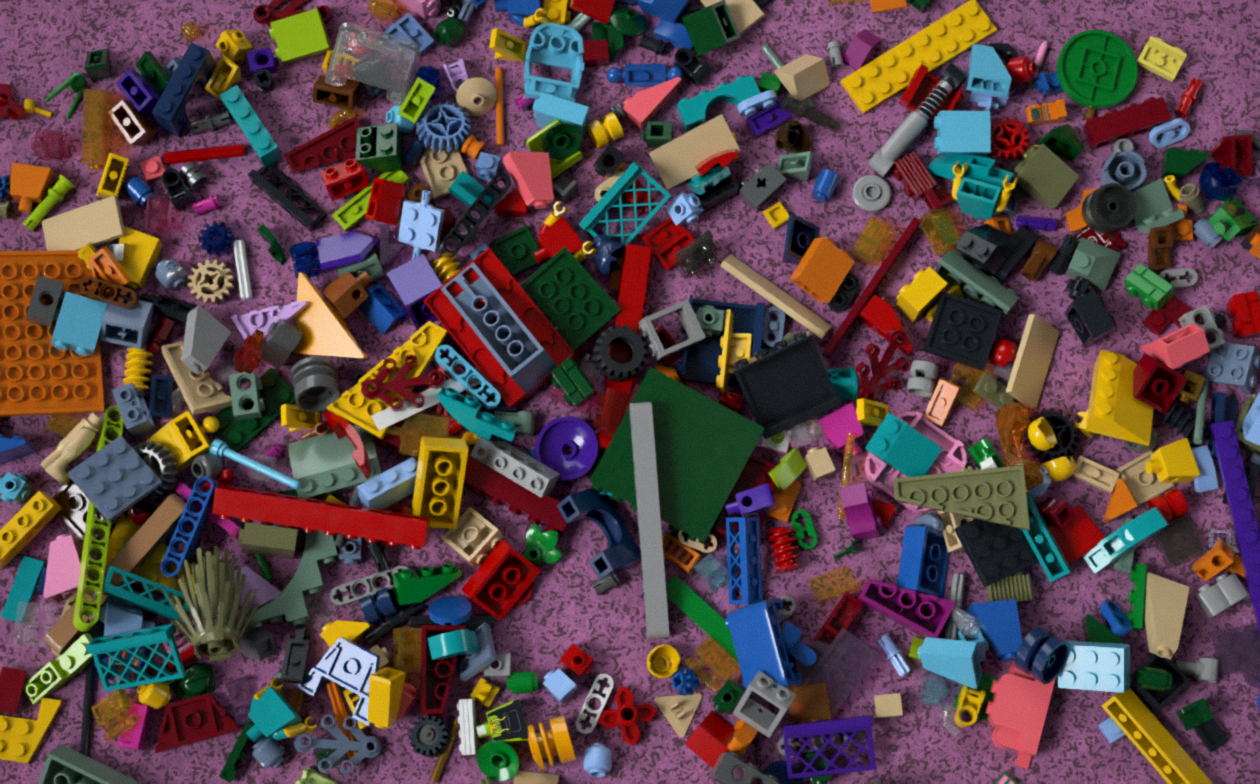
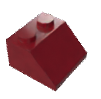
[1133,353,1188,414]

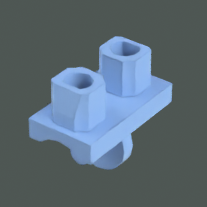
[969,91,1010,111]

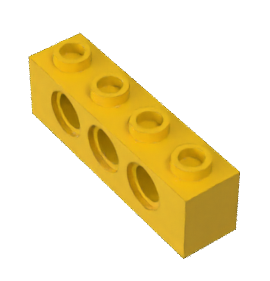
[0,491,62,570]

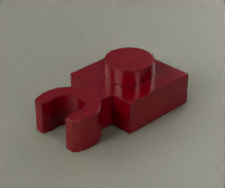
[145,318,174,354]

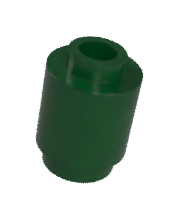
[1137,666,1172,692]

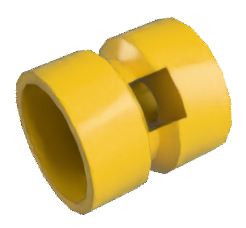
[586,112,624,149]

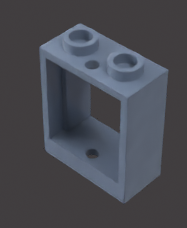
[112,383,157,440]

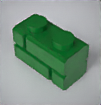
[1124,264,1174,311]

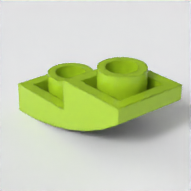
[768,448,807,491]

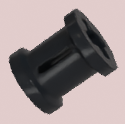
[254,69,275,93]

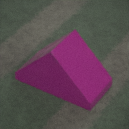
[843,29,881,71]

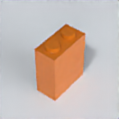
[789,237,855,303]

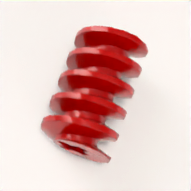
[767,527,802,574]

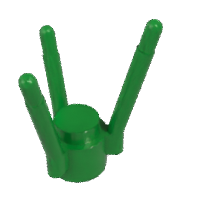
[45,71,88,119]

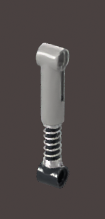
[868,63,968,177]

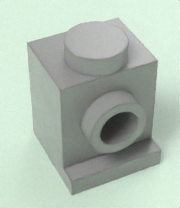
[480,653,511,678]

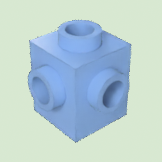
[666,193,704,226]

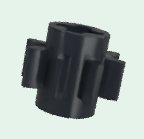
[1065,276,1093,300]

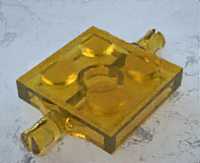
[388,413,461,457]

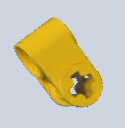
[954,685,986,728]

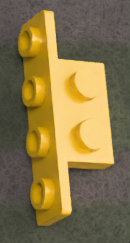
[716,309,753,394]

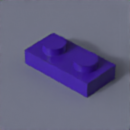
[746,99,792,138]

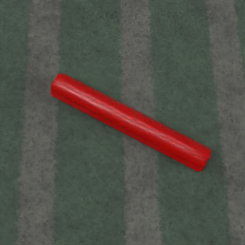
[163,144,246,164]

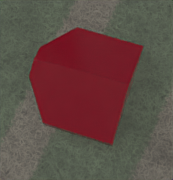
[1211,134,1252,177]

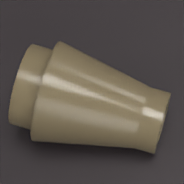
[1179,184,1205,214]

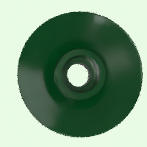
[609,7,648,36]
[541,122,582,160]

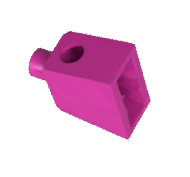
[815,402,864,457]

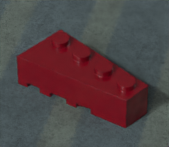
[420,625,466,716]

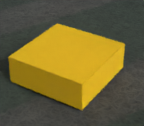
[763,201,789,230]

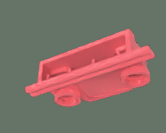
[985,663,1056,769]

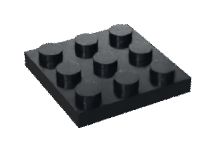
[922,291,1003,371]
[954,519,1039,588]

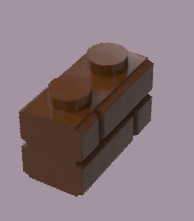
[313,75,360,111]

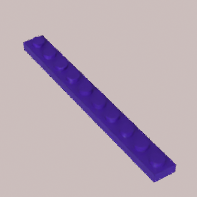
[1210,420,1260,636]

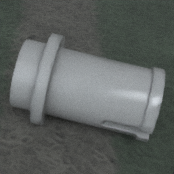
[827,41,844,68]

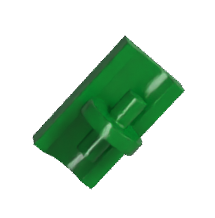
[968,438,1005,469]

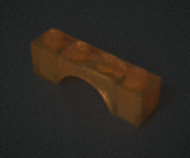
[994,401,1044,491]

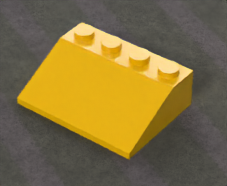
[1085,349,1154,446]

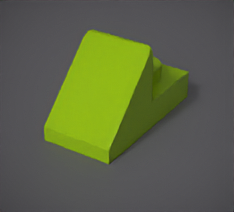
[397,77,436,123]

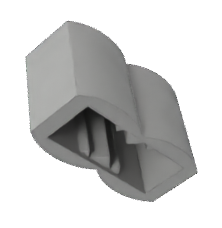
[1195,572,1249,618]

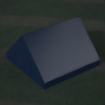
[782,214,819,265]

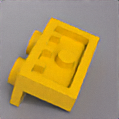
[541,0,572,26]

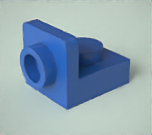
[1035,72,1064,98]

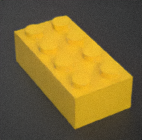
[411,437,469,529]

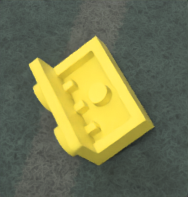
[1137,36,1187,82]

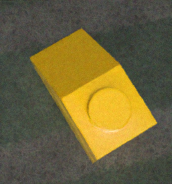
[320,620,372,648]

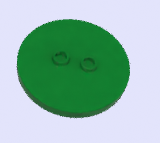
[1056,30,1138,109]

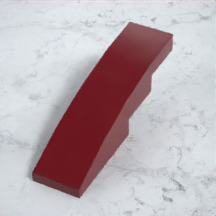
[796,591,864,678]

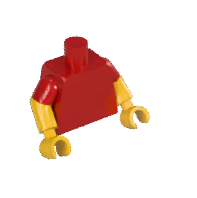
[533,201,597,264]

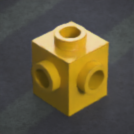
[216,29,253,62]

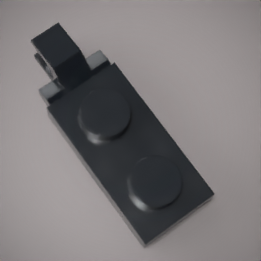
[139,293,197,323]
[281,624,310,684]

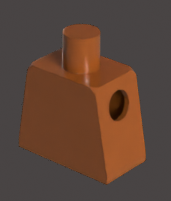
[320,271,373,318]

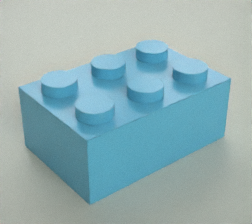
[1058,640,1130,693]

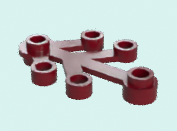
[253,0,332,28]
[856,328,911,401]
[361,355,445,412]

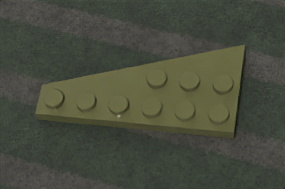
[893,465,1030,531]

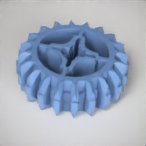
[416,101,472,154]

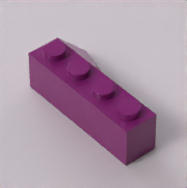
[857,579,956,638]

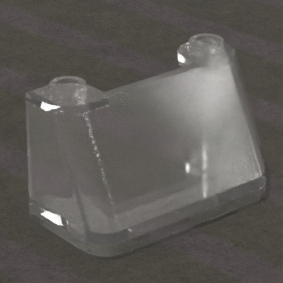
[324,22,420,105]

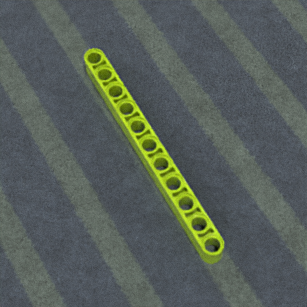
[73,406,124,632]

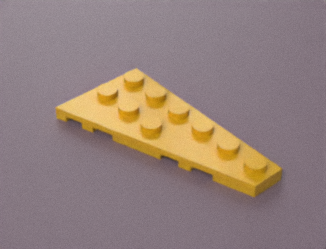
[326,321,448,440]

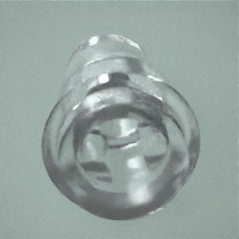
[950,607,981,638]

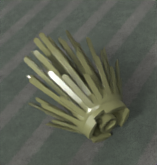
[167,546,259,661]

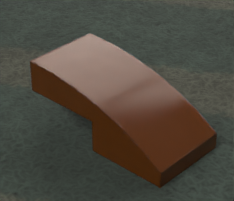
[1148,225,1173,270]

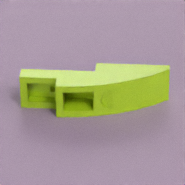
[23,633,93,705]

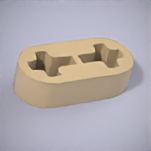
[677,530,717,553]

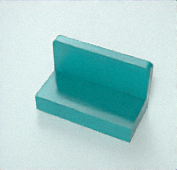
[448,171,492,214]

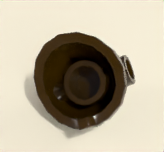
[775,120,810,153]

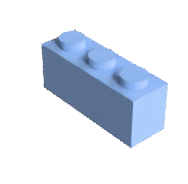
[357,457,418,510]

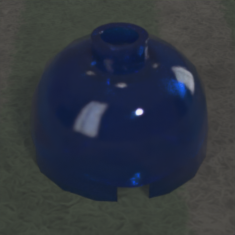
[1199,162,1242,201]

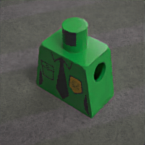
[1209,194,1259,241]

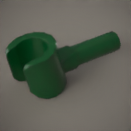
[833,539,863,559]

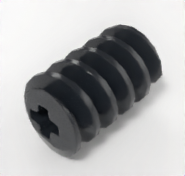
[1162,401,1210,446]

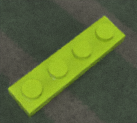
[332,170,410,232]

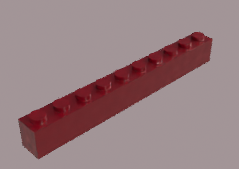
[374,421,569,535]

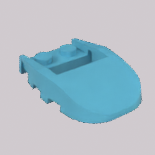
[524,23,585,102]

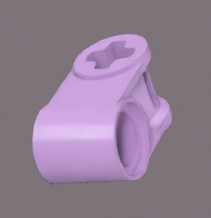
[442,58,469,97]

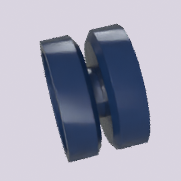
[1015,627,1070,684]

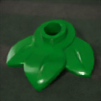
[525,524,563,565]

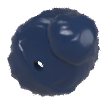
[592,234,626,277]

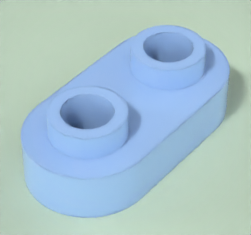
[737,90,778,117]
[1149,118,1190,148]

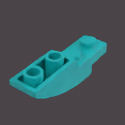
[927,154,1014,189]
[437,387,518,442]
[1083,507,1169,574]

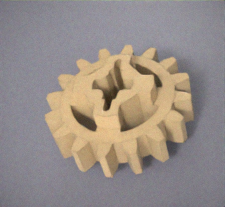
[188,259,234,305]

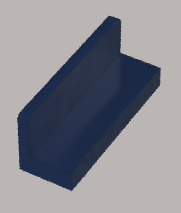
[1208,392,1238,459]

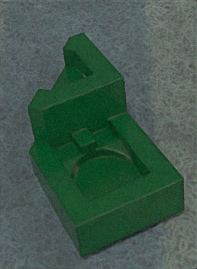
[257,224,286,265]

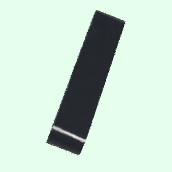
[439,172,511,258]

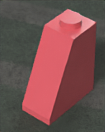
[503,151,554,209]

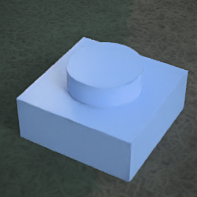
[1098,717,1125,743]

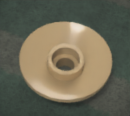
[456,77,497,116]

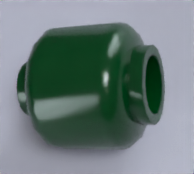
[434,17,465,47]

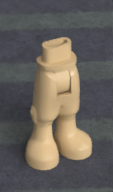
[40,412,103,485]

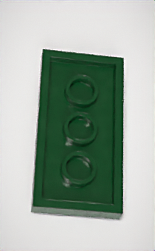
[214,367,296,453]

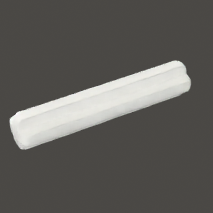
[233,240,253,300]

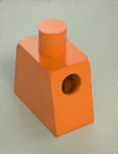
[10,163,55,213]

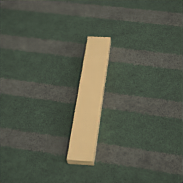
[720,254,832,338]

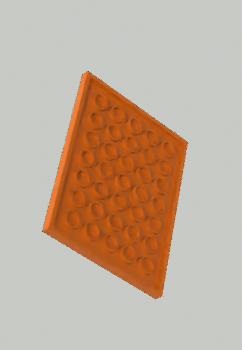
[0,250,105,417]

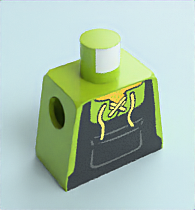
[476,698,528,743]

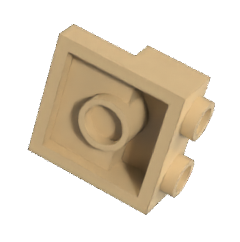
[441,507,504,568]

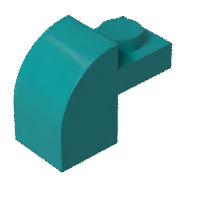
[428,629,479,660]

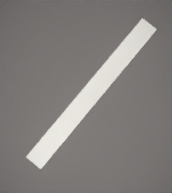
[371,367,487,431]

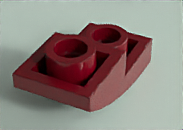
[718,392,745,412]

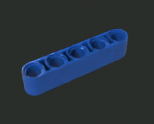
[160,477,219,578]

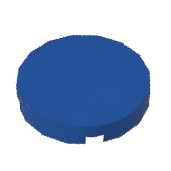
[429,596,472,625]

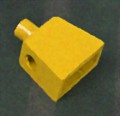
[1145,438,1200,483]

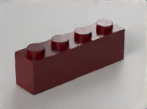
[1082,97,1172,150]

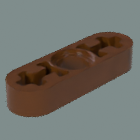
[79,276,140,310]

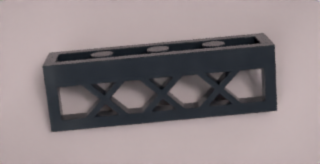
[248,165,328,232]

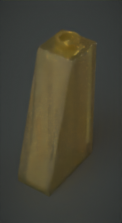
[81,89,115,169]

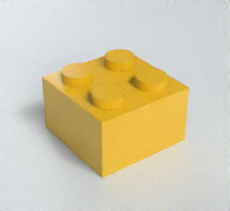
[896,266,948,323]

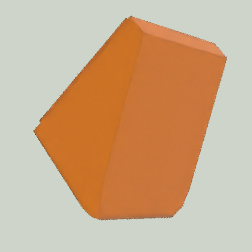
[984,217,1013,236]
[1226,553,1246,581]

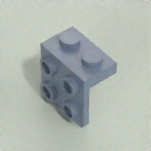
[1204,343,1260,394]

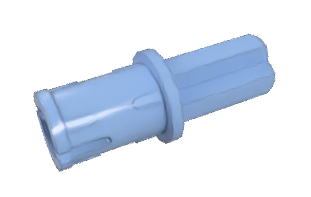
[877,634,911,676]

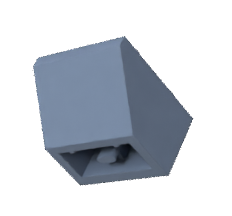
[100,295,154,349]

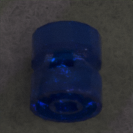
[290,242,322,278]

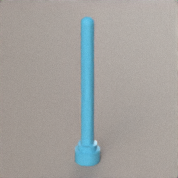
[209,439,301,489]

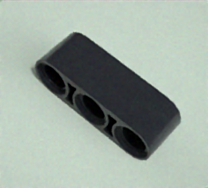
[985,225,1038,283]

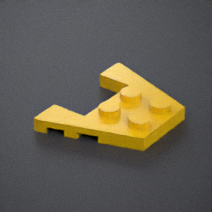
[0,698,63,764]

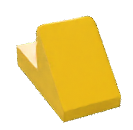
[489,28,527,61]
[205,55,242,100]
[856,398,889,426]
[281,404,321,432]

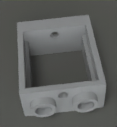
[638,299,706,361]
[732,671,796,738]

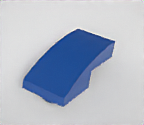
[653,19,694,52]

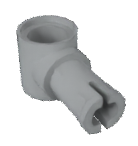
[1174,658,1219,683]

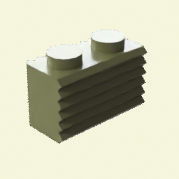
[985,571,1034,604]

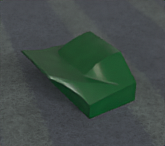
[591,22,624,62]

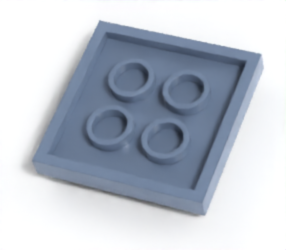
[68,436,162,523]

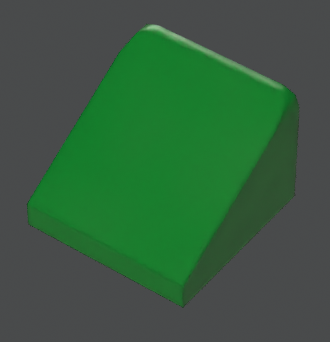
[758,72,781,95]

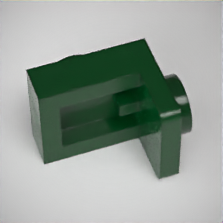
[805,751,832,784]

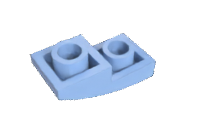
[1191,445,1219,493]

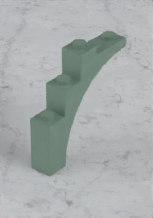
[244,530,339,630]

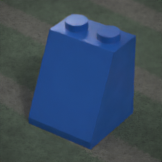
[966,599,1022,662]

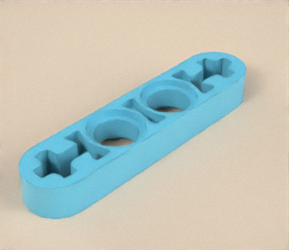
[435,345,501,409]

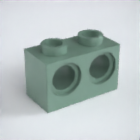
[229,371,265,421]

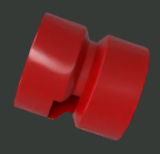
[1148,488,1189,522]

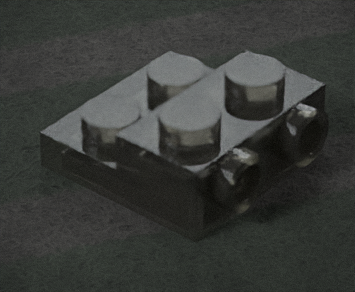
[674,230,718,279]

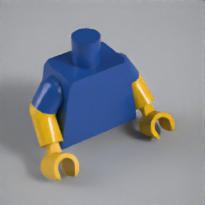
[494,0,548,28]

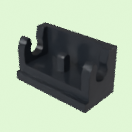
[694,174,739,213]

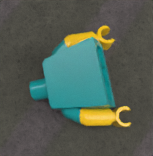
[952,161,1017,220]
[246,678,317,742]

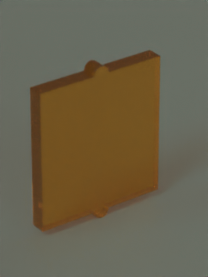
[787,682,831,724]

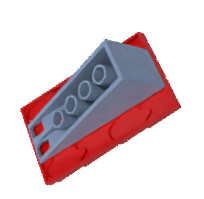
[423,248,577,409]

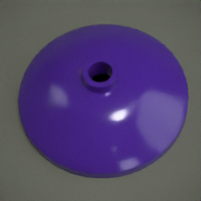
[535,417,599,480]

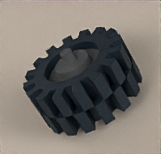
[408,715,452,758]

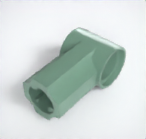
[494,410,536,437]

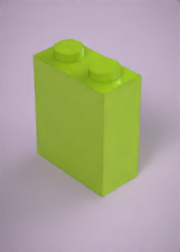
[269,8,332,64]

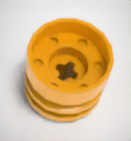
[528,715,576,771]

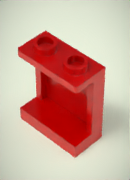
[898,64,964,124]

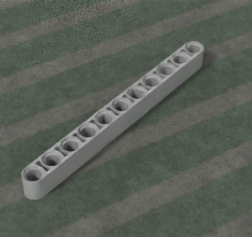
[629,402,669,639]

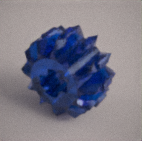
[413,65,441,101]
[198,220,235,257]

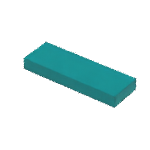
[1,556,46,624]

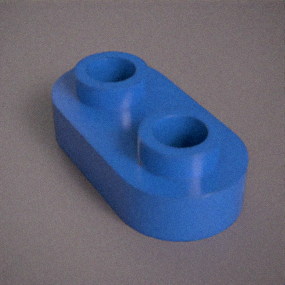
[1099,599,1133,636]

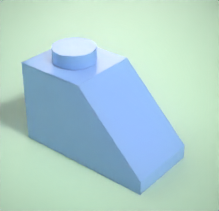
[543,668,577,704]

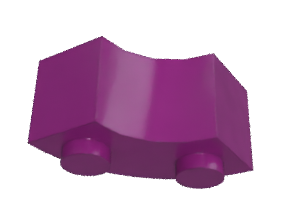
[840,482,883,541]

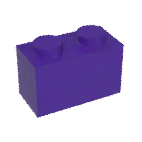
[115,69,160,117]

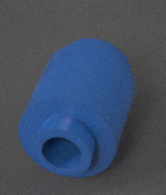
[124,177,155,207]

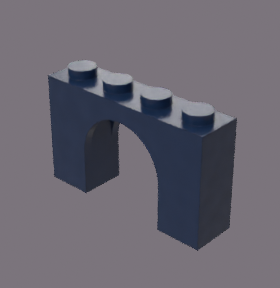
[152,42,217,138]
[556,488,641,580]

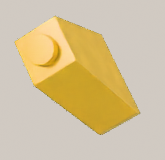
[119,226,163,290]
[368,667,406,729]

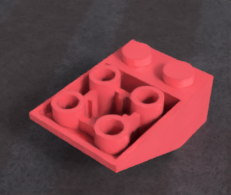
[1141,323,1210,369]

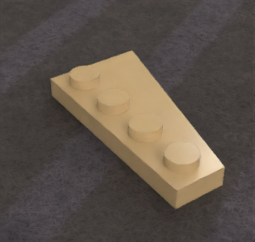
[161,341,232,415]

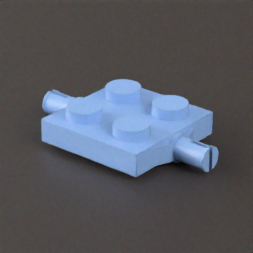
[398,190,445,259]

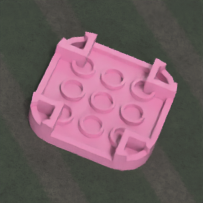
[864,411,967,513]

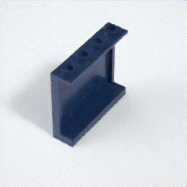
[677,295,765,387]

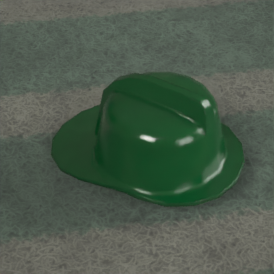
[171,662,216,701]

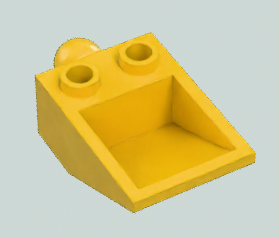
[145,410,219,472]

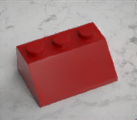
[461,539,541,621]

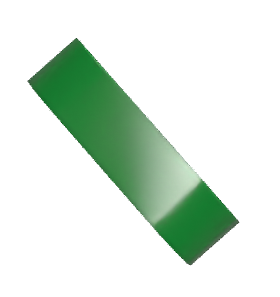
[791,510,817,551]

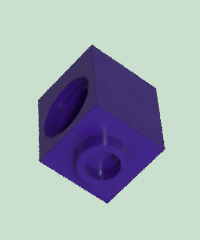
[246,47,279,78]

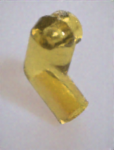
[327,109,356,129]

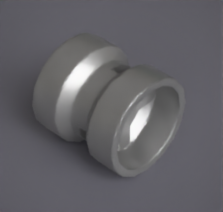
[179,161,208,190]

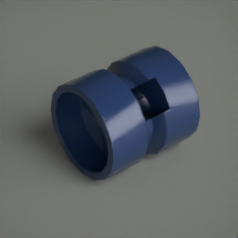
[359,587,399,625]

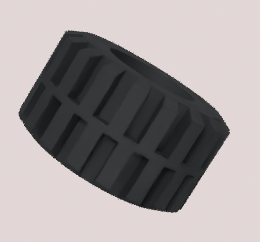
[592,325,648,382]

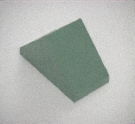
[777,151,813,181]

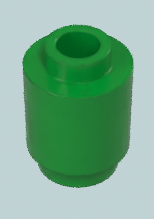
[507,671,538,694]

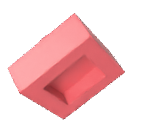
[140,156,165,183]

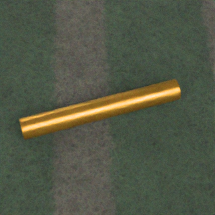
[430,718,460,783]

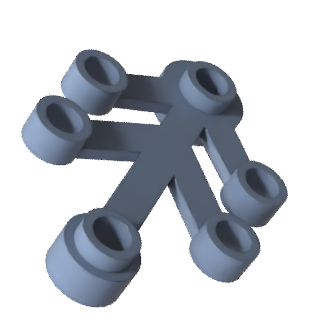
[294,714,381,775]

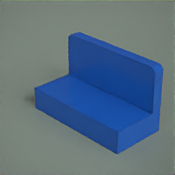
[358,284,407,334]

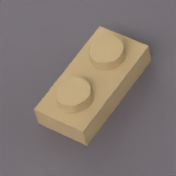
[1071,456,1120,494]

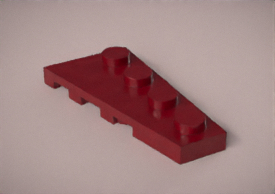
[283,116,362,174]

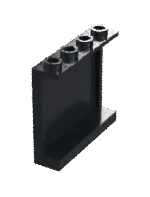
[731,331,843,439]

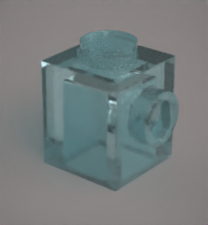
[693,554,730,592]
[918,673,948,707]

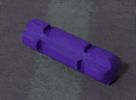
[1016,216,1057,231]

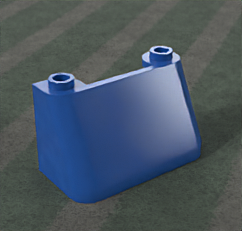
[725,598,803,696]

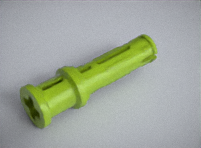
[22,174,75,232]

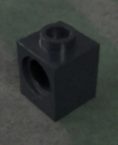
[592,143,626,178]

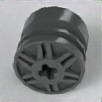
[291,356,340,412]

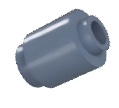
[1193,218,1224,248]

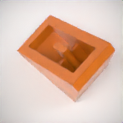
[1103,478,1138,523]

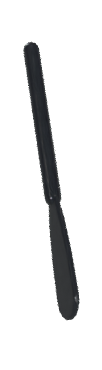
[80,620,105,757]

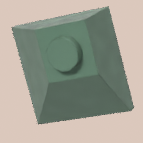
[1066,238,1121,291]

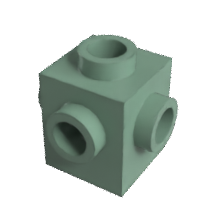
[695,305,724,337]

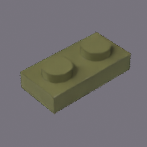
[973,373,1016,413]

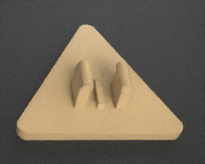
[654,693,702,738]

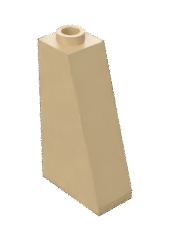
[1144,572,1190,659]

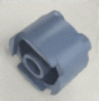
[1100,150,1147,192]

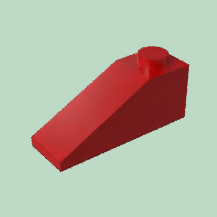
[858,295,913,356]

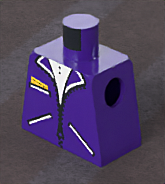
[725,483,778,517]

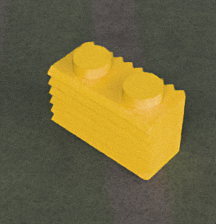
[96,153,129,198]

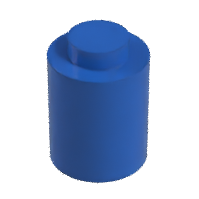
[811,169,840,203]

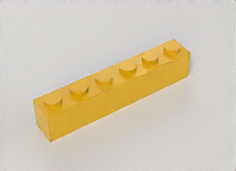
[1101,688,1213,784]

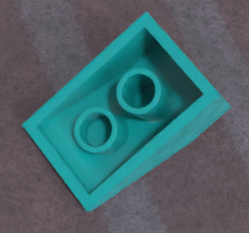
[865,412,943,477]

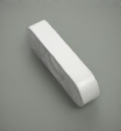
[576,674,614,734]

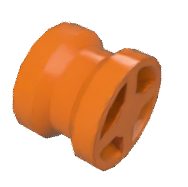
[461,135,486,160]

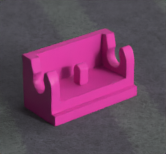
[117,702,152,751]

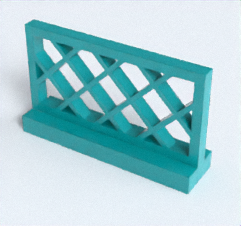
[578,161,672,246]
[86,624,186,692]

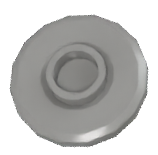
[852,175,891,212]

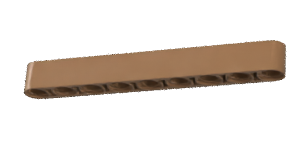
[43,493,186,655]

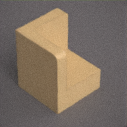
[874,693,903,719]

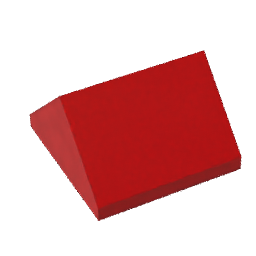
[685,710,736,768]

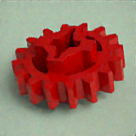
[990,117,1030,161]

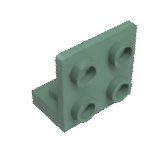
[1131,179,1185,234]

